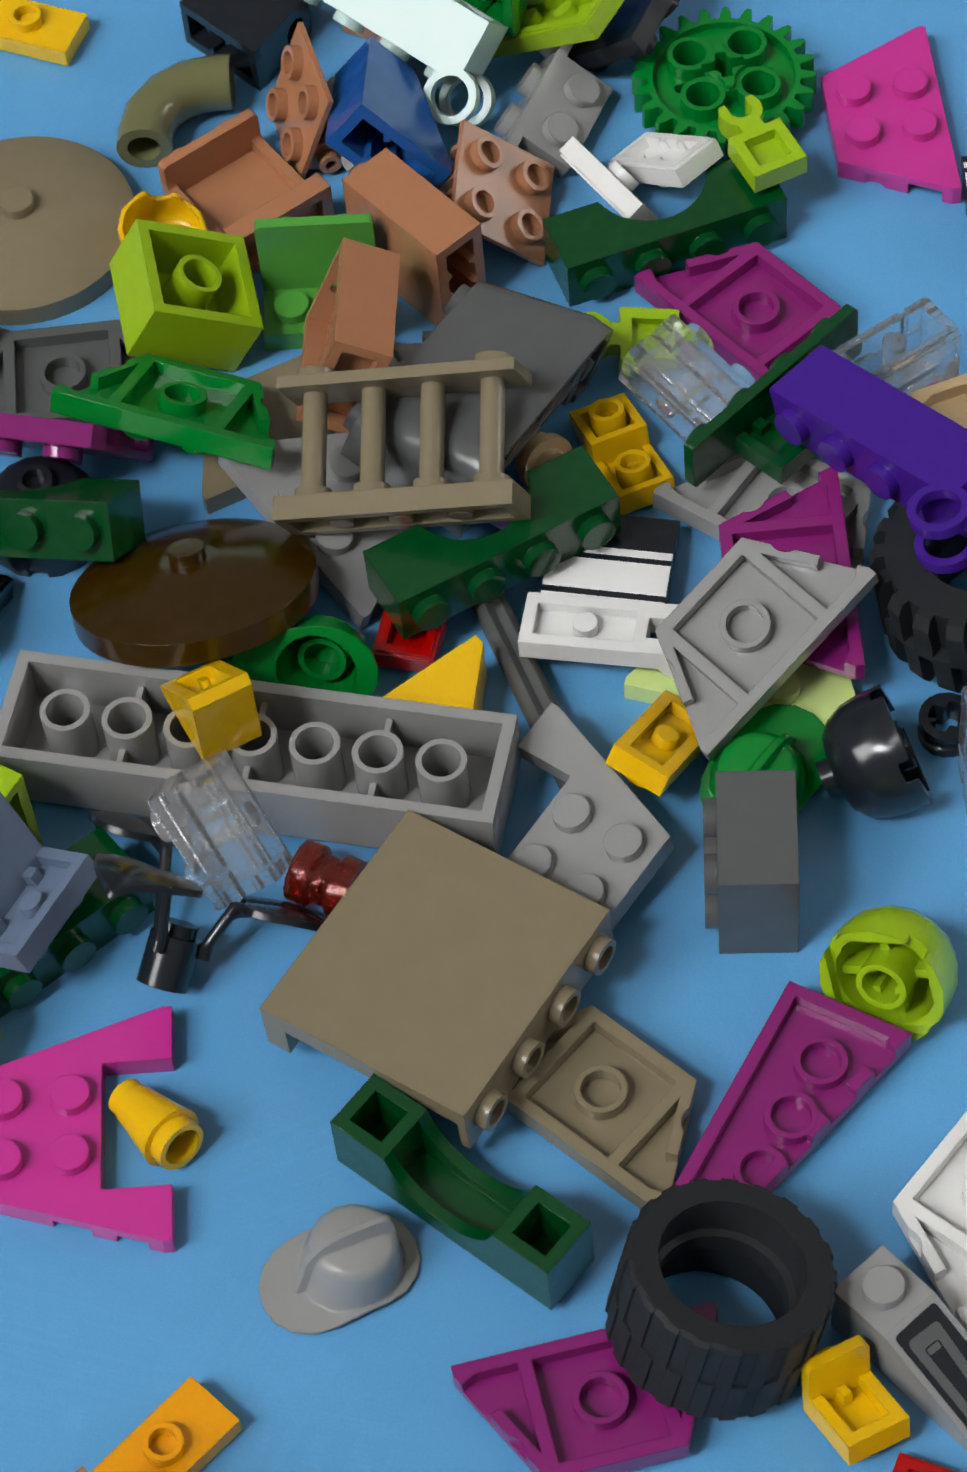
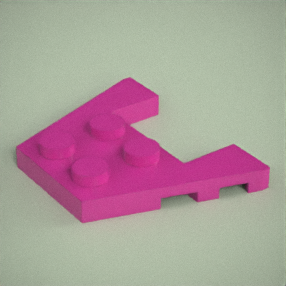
[0,1006,176,1253]

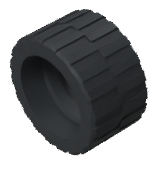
[605,1178,838,1421]

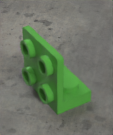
[254,213,377,350]

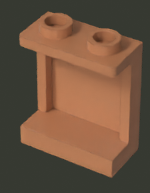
[158,109,335,275]

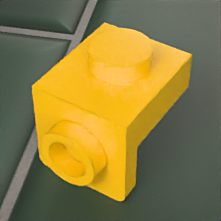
[801,1335,910,1466]

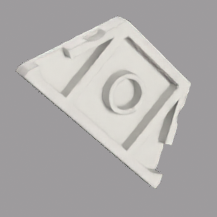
[892,1111,967,1331]

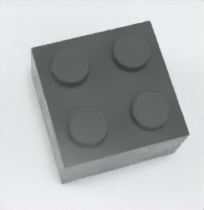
[703,770,800,954]

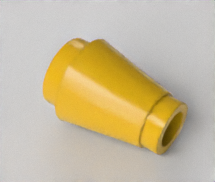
[108,1079,204,1170]

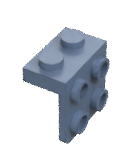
[0,792,97,973]

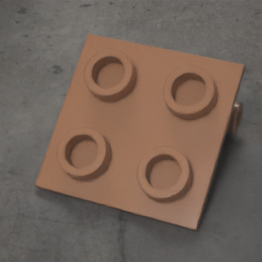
[266,22,342,180]
[445,120,555,267]

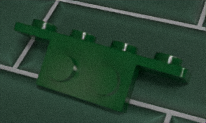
[684,304,858,487]

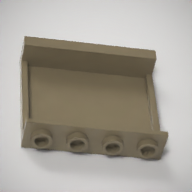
[259,809,616,1149]

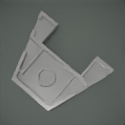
[507,702,675,931]

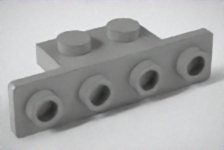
[494,44,613,179]

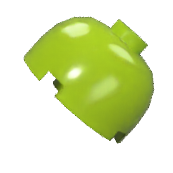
[819,905,958,1041]

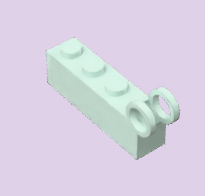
[303,0,509,127]

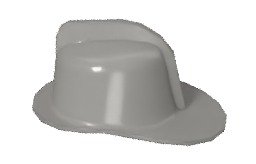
[258,1204,420,1335]

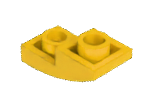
[569,392,675,515]

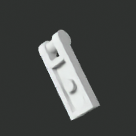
[518,592,678,678]

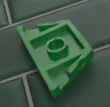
[50,353,276,470]

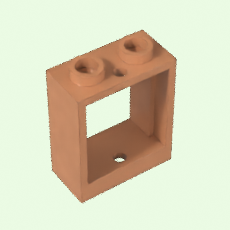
[296,237,400,433]

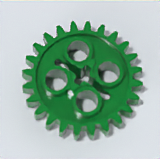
[632,7,816,162]

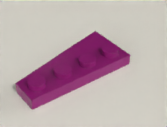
[675,981,912,1193]

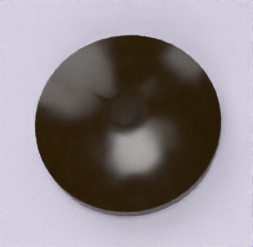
[69,518,320,667]

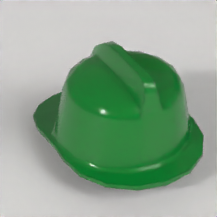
[229,614,378,696]
[700,704,826,815]

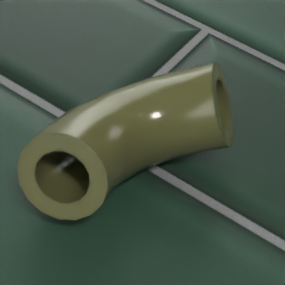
[116,54,236,168]

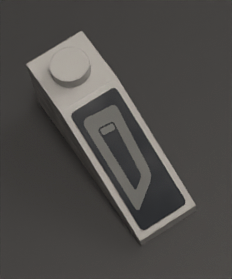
[831,1245,967,1451]

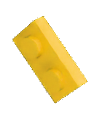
[605,690,701,797]

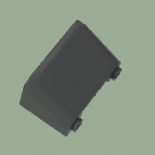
[341,281,613,538]

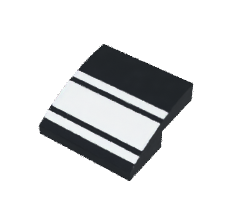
[541,515,681,604]

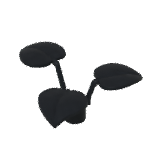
[88,811,326,994]

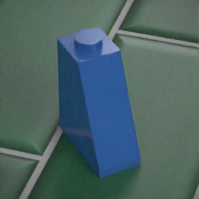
[325,36,452,188]

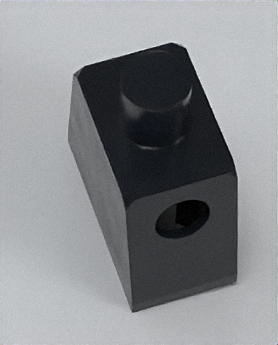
[179,0,312,91]

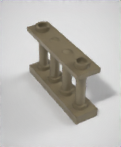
[272,350,532,536]

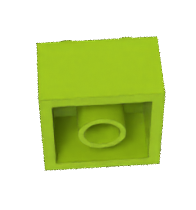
[109,218,264,372]

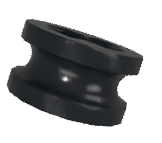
[917,692,967,758]

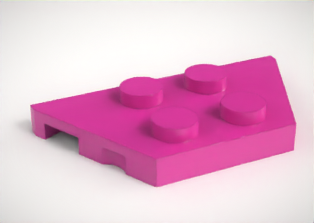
[821,26,962,204]

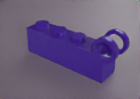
[769,344,967,574]

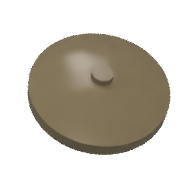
[0,136,133,325]

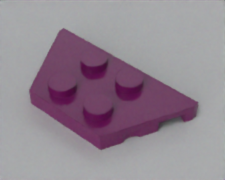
[634,242,841,384]
[0,413,155,465]
[719,468,865,680]
[451,1301,718,1472]

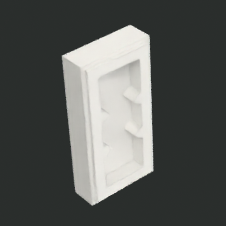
[608,132,724,188]
[559,136,660,221]

